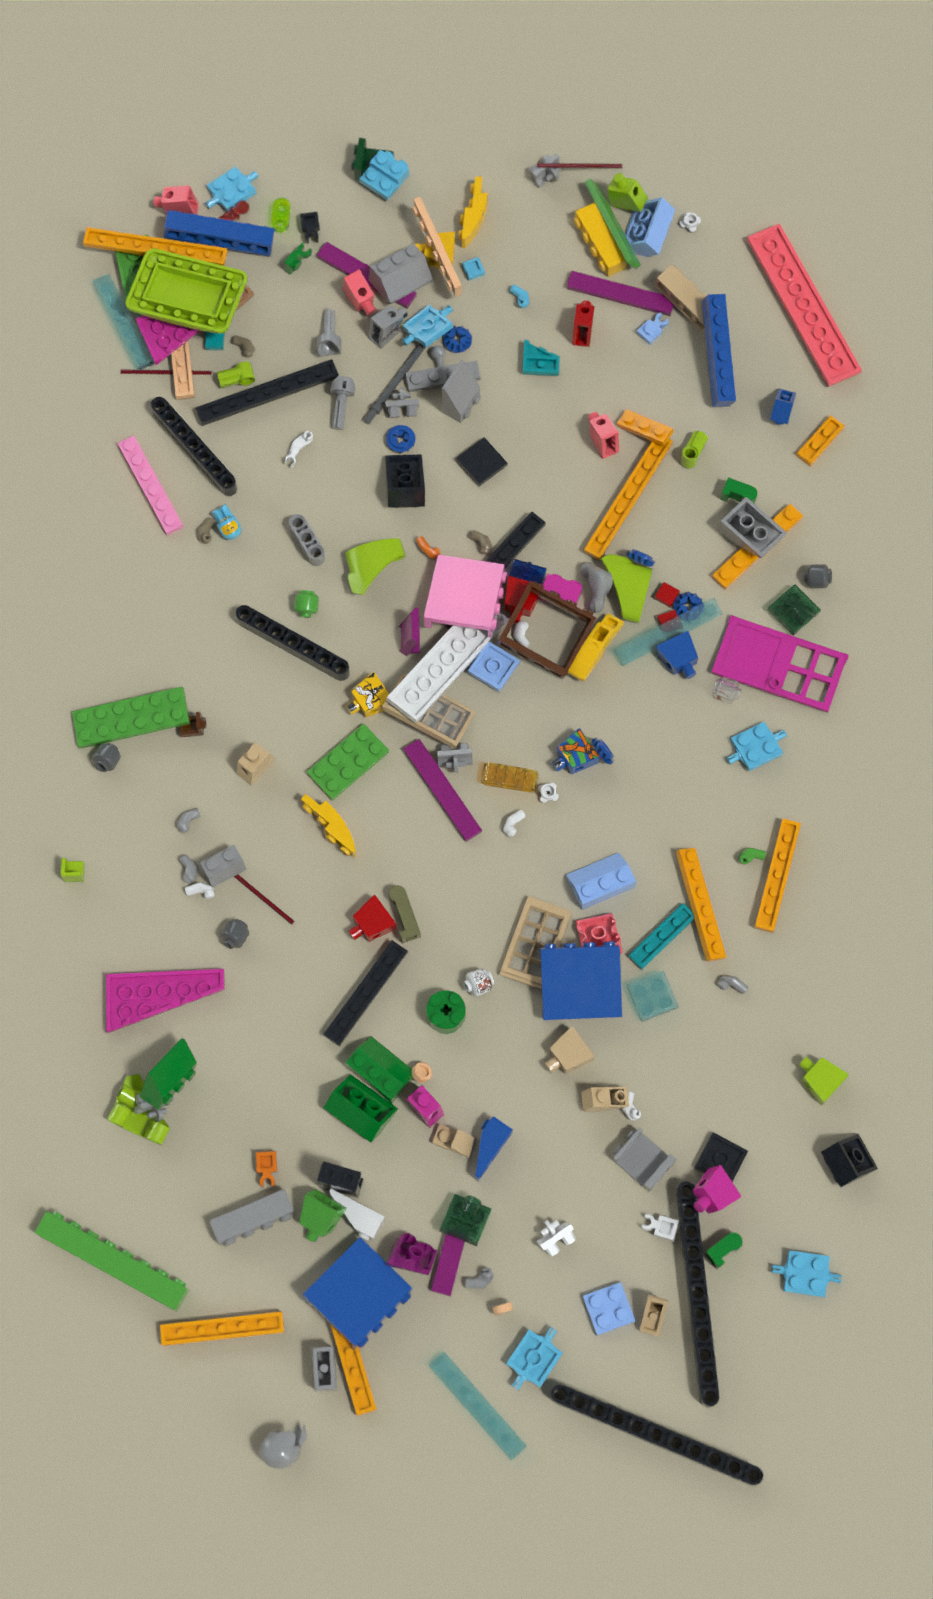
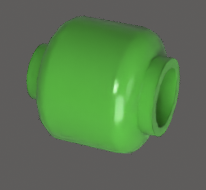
[294,590,319,618]

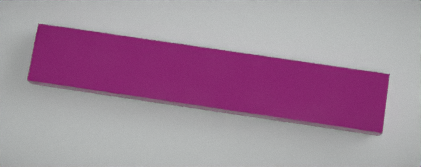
[317,242,417,309]
[567,271,674,316]
[403,739,482,842]

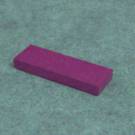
[431,1232,466,1297]

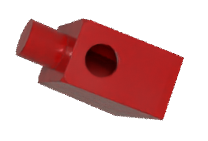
[572,300,595,347]
[505,576,540,623]
[348,895,397,942]

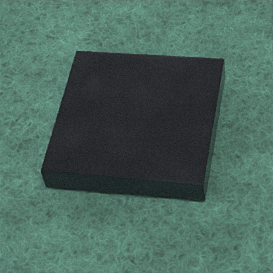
[456,437,508,487]
[694,1132,748,1182]

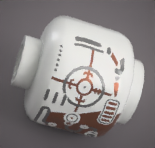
[463,968,494,997]

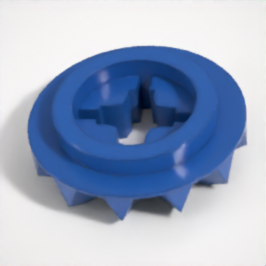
[443,325,472,353]
[386,425,416,453]
[626,549,655,567]
[674,591,704,621]
[592,737,614,764]

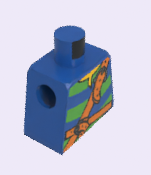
[551,728,600,774]

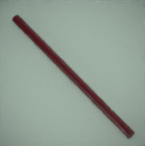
[537,163,622,168]
[121,369,212,375]
[234,874,295,925]

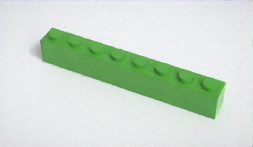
[34,1211,189,1312]

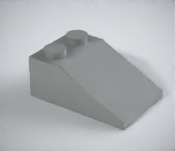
[442,360,481,423]
[719,497,787,558]

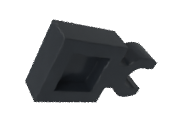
[300,211,320,243]

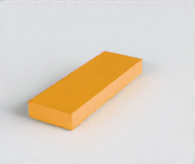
[796,415,845,467]

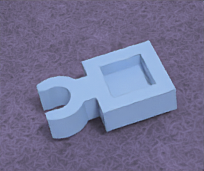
[637,313,669,345]

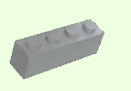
[210,1189,295,1247]

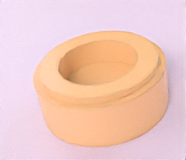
[411,1062,432,1083]
[492,1302,513,1315]

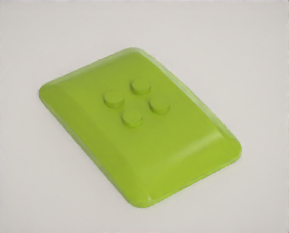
[126,249,248,334]

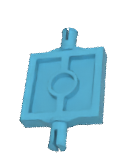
[205,166,259,212]
[402,305,453,348]
[726,722,787,772]
[772,1250,842,1297]
[506,1327,563,1390]

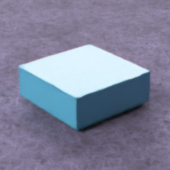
[462,257,485,281]

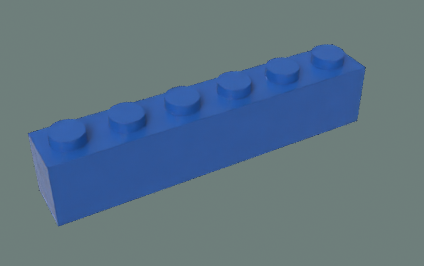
[164,210,275,256]
[702,294,736,407]

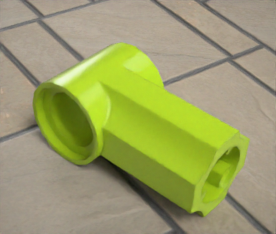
[217,361,255,388]
[680,430,709,469]

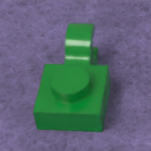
[284,243,312,275]

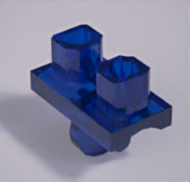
[509,559,547,584]

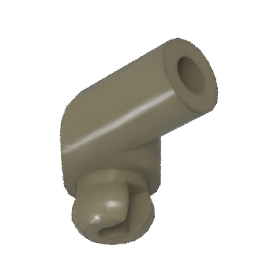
[233,335,255,357]
[198,517,215,544]
[470,530,492,554]

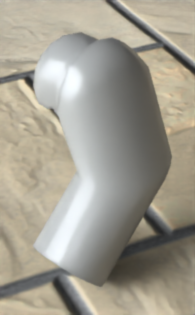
[177,808,201,833]

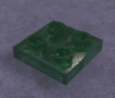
[767,584,821,636]
[439,1194,492,1247]

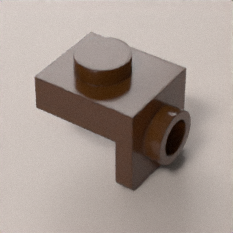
[180,712,207,737]

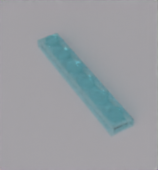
[93,274,154,371]
[614,598,722,666]
[429,1352,527,1461]

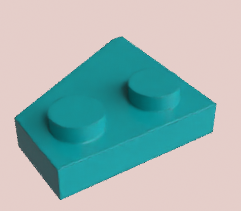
[523,340,560,376]

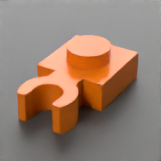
[256,1151,277,1187]

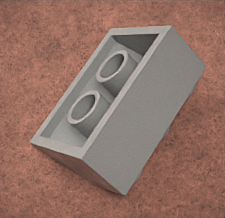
[369,243,433,304]

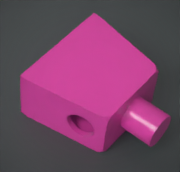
[405,1085,445,1128]
[693,1165,742,1214]

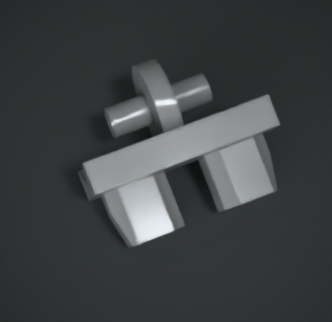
[529,154,563,188]
[386,387,419,418]
[437,743,473,773]
[134,1093,174,1122]

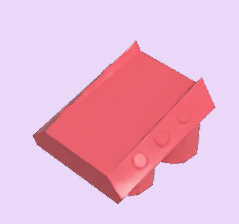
[575,913,623,955]

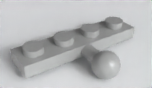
[406,345,480,392]

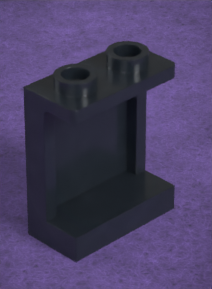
[317,1162,364,1199]

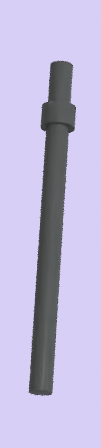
[364,344,426,424]

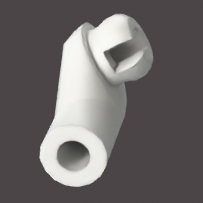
[514,621,530,647]
[503,810,526,837]
[622,1092,641,1120]

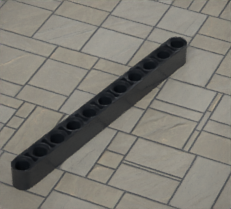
[676,1181,720,1408]
[550,1384,764,1486]

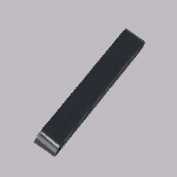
[151,397,237,496]
[236,605,350,681]

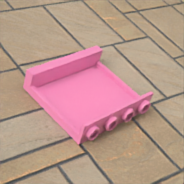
[424,555,507,637]

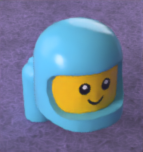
[212,504,241,540]

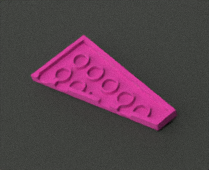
[136,294,244,365]
[106,969,225,1033]

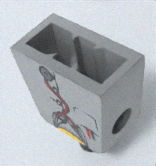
[368,306,408,349]

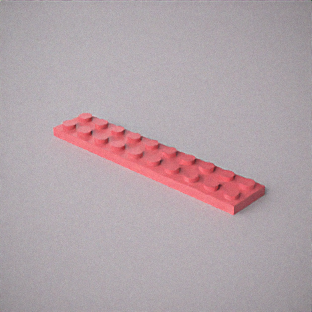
[747,223,862,387]

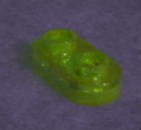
[271,198,291,233]

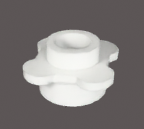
[680,212,701,232]
[538,783,559,803]

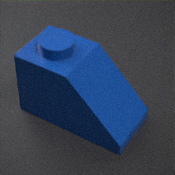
[770,388,796,425]

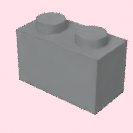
[200,845,247,887]
[312,1346,337,1392]

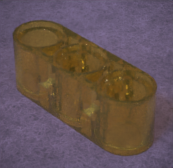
[481,762,539,793]

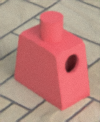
[154,186,199,214]
[343,270,376,316]
[588,412,619,459]

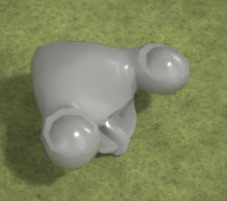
[581,562,613,613]

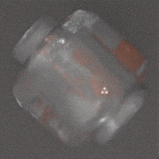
[712,676,741,704]

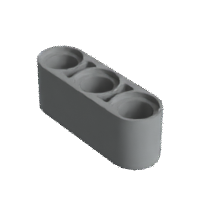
[289,514,325,566]

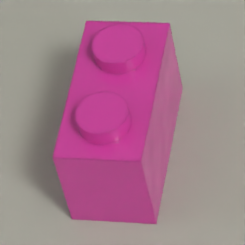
[539,573,583,607]

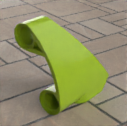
[345,538,405,595]
[601,554,653,623]
[107,1074,170,1145]

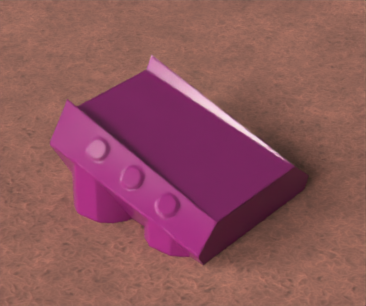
[398,607,420,656]
[385,1233,437,1275]

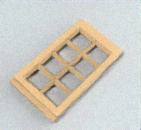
[382,673,475,748]
[499,896,572,990]

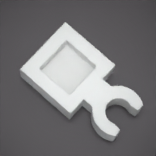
[641,1214,680,1242]

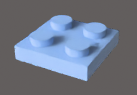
[468,642,520,693]
[583,1282,635,1335]

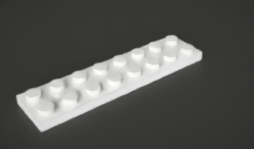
[386,612,509,723]

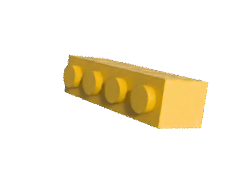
[574,203,627,277]

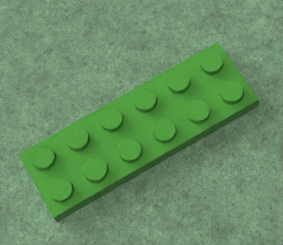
[72,686,190,749]

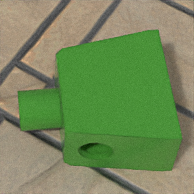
[299,1189,347,1242]

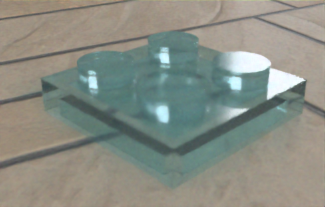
[627,971,679,1022]

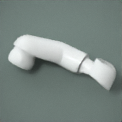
[284,431,313,468]

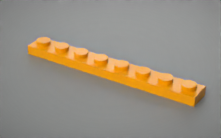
[83,227,228,266]
[584,439,673,561]

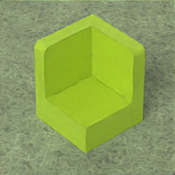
[61,858,85,882]

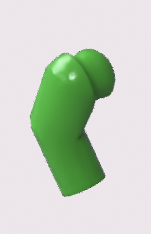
[738,848,766,865]

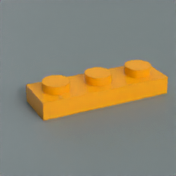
[617,409,674,446]

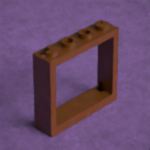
[497,582,596,679]

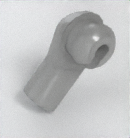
[179,855,198,883]
[718,976,748,994]
[466,1268,493,1289]

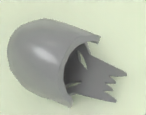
[260,1425,306,1469]

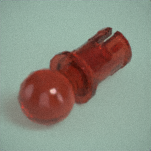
[218,200,250,221]

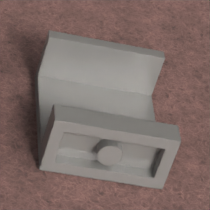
[613,1128,676,1192]

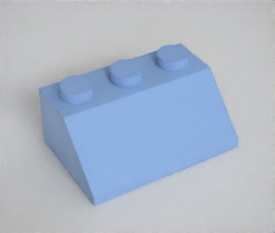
[625,197,675,257]
[566,853,636,910]

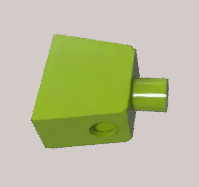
[607,173,648,212]
[799,1056,849,1105]

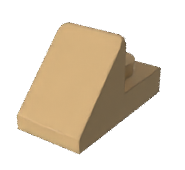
[432,1124,477,1158]
[639,1295,668,1336]

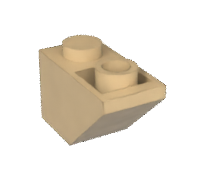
[581,1087,629,1112]

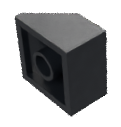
[821,1133,878,1188]

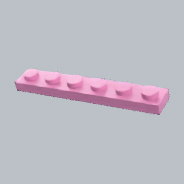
[118,435,183,535]

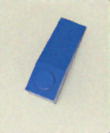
[475,1116,513,1182]

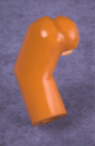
[416,536,441,559]

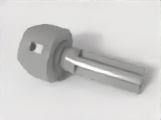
[317,308,341,357]
[330,376,355,430]

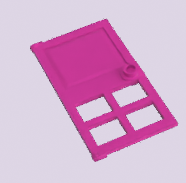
[711,615,849,713]

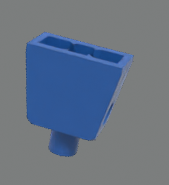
[655,631,698,679]

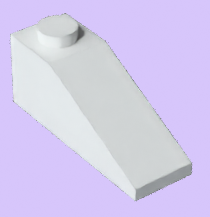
[329,1189,385,1241]

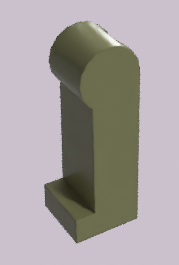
[389,885,421,943]

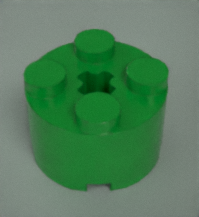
[426,990,466,1034]

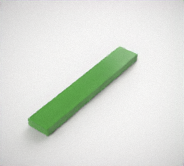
[585,179,641,269]

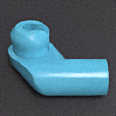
[510,284,529,308]

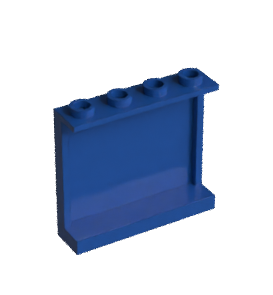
[540,941,622,1020]
[302,1237,412,1350]

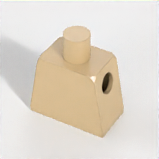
[237,742,275,786]
[545,1026,595,1074]

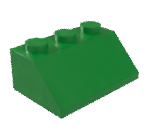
[345,1036,413,1104]
[140,1038,197,1110]
[323,1074,398,1143]

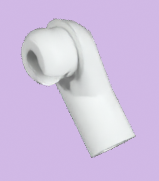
[185,883,215,899]

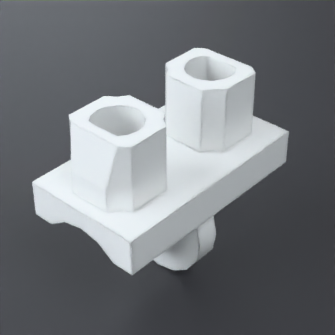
[537,1220,575,1256]

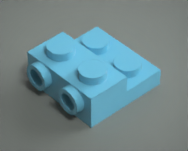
[359,150,409,201]

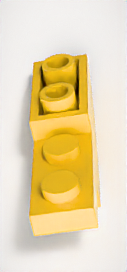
[458,176,488,248]
[568,613,624,682]
[301,794,357,858]

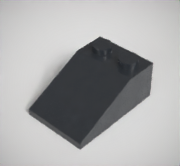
[385,454,425,508]

